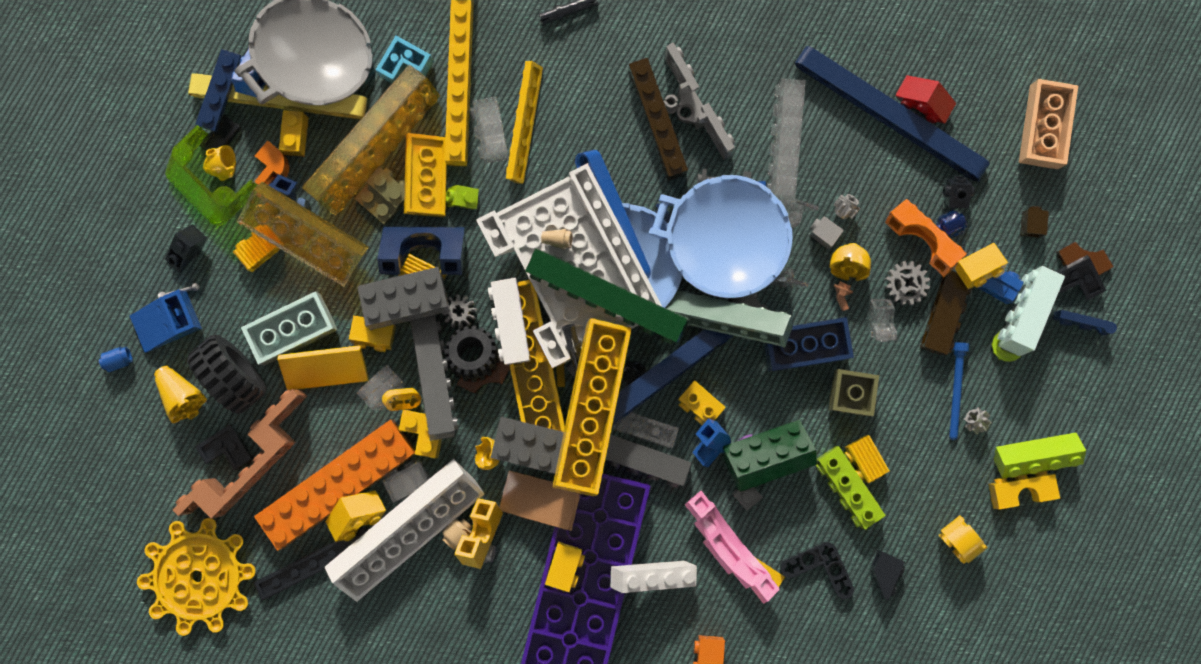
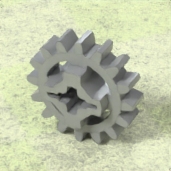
[884,261,930,305]

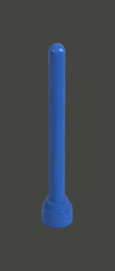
[949,342,969,440]

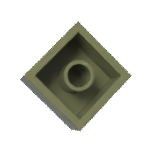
[828,369,879,417]

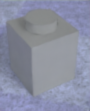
[809,216,844,249]

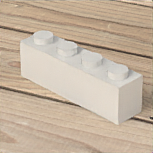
[488,278,531,365]
[611,561,697,593]

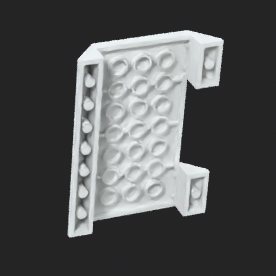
[476,163,662,368]

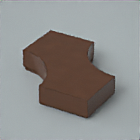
[1056,242,1114,275]
[457,360,510,394]

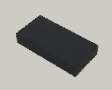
[199,115,241,151]

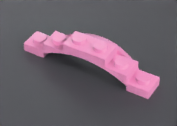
[685,491,779,604]

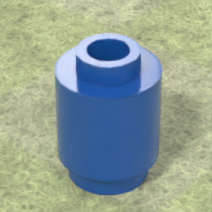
[99,347,133,372]

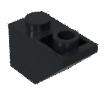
[165,224,207,273]
[870,550,905,600]

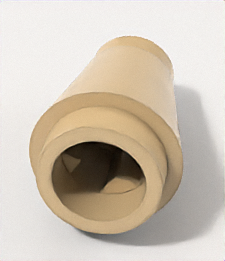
[541,229,573,250]

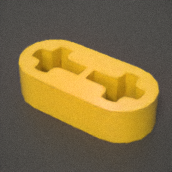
[382,388,421,411]

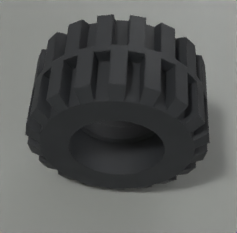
[445,326,499,382]

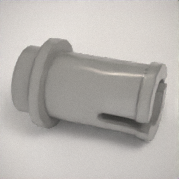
[664,95,678,114]

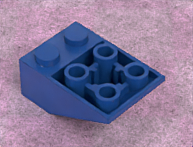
[130,289,202,353]

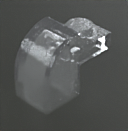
[869,299,897,342]

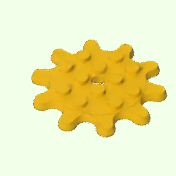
[137,518,256,636]

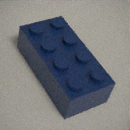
[764,317,854,372]

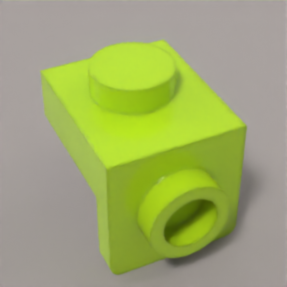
[446,185,479,210]

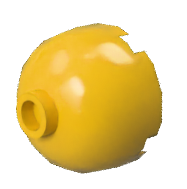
[830,243,871,281]

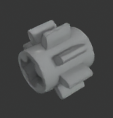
[834,194,860,219]
[964,407,992,434]

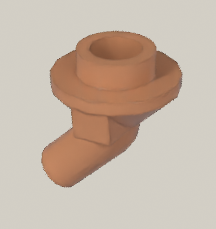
[834,282,853,311]

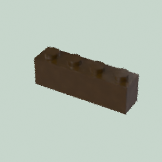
[919,271,973,356]

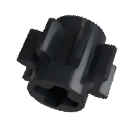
[622,361,646,385]

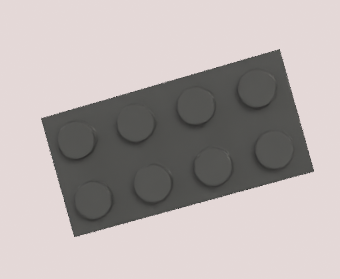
[357,267,450,330]
[490,417,564,474]

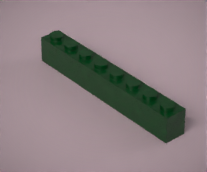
[525,248,689,344]

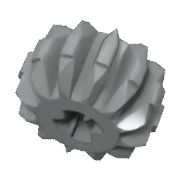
[442,294,477,329]

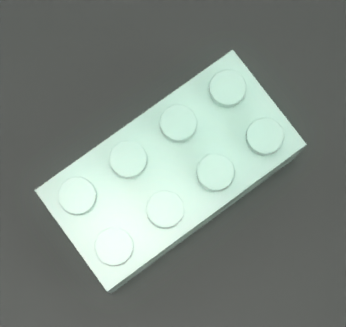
[998,266,1065,356]
[241,291,338,366]

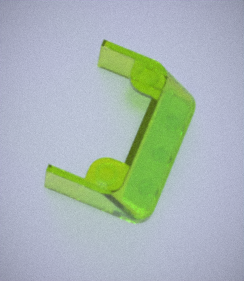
[165,125,262,226]

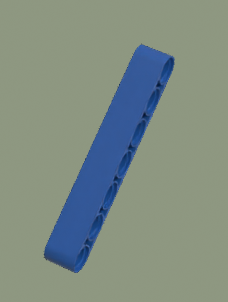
[575,150,651,279]

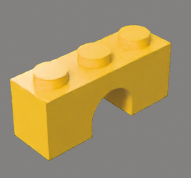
[988,471,1060,509]
[455,498,503,569]

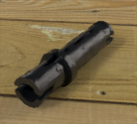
[538,0,599,26]
[562,324,582,374]

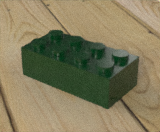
[723,420,817,492]

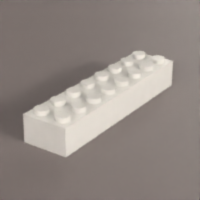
[325,459,484,602]

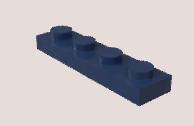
[195,49,242,133]

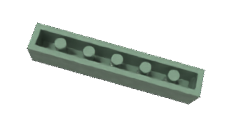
[666,291,793,347]

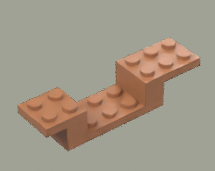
[173,389,307,518]

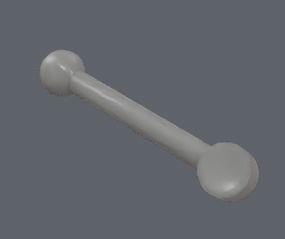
[158,283,200,298]

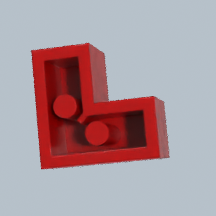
[895,75,956,124]

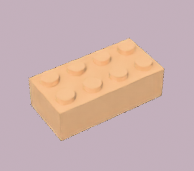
[1019,79,1078,169]

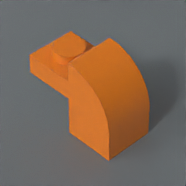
[254,141,289,190]

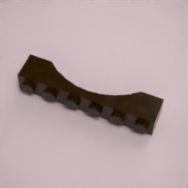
[628,57,688,181]

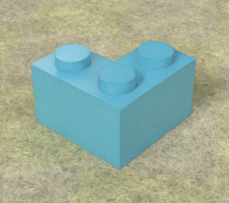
[376,36,434,86]

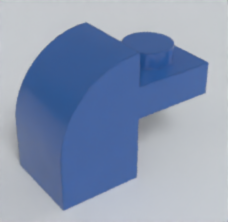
[692,418,731,467]

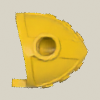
[203,145,236,181]

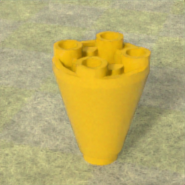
[154,366,207,423]

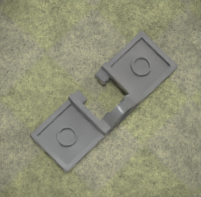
[664,43,735,160]

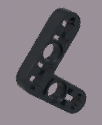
[780,541,854,599]

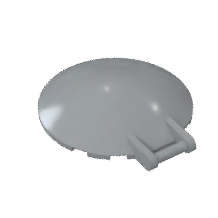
[234,0,373,105]

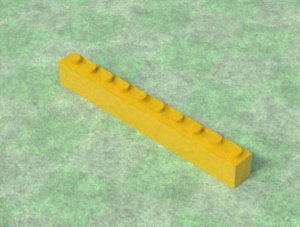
[445,0,474,166]

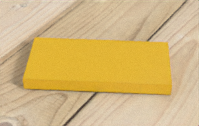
[404,133,446,217]
[277,346,369,390]

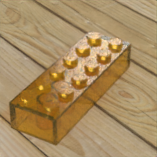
[237,182,369,287]

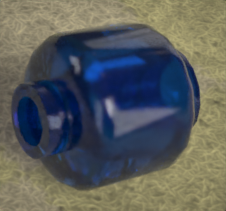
[936,211,967,239]

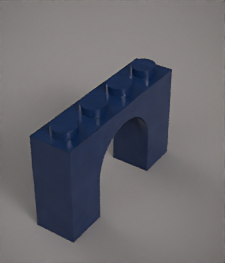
[377,227,466,275]

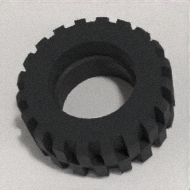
[187,335,267,414]

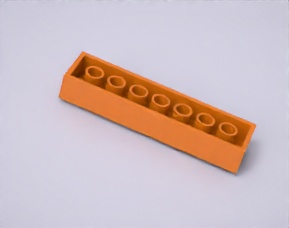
[254,420,416,551]

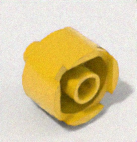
[939,515,988,564]

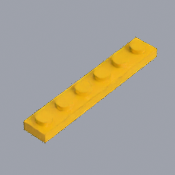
[506,61,543,184]

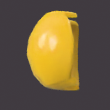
[475,437,500,470]

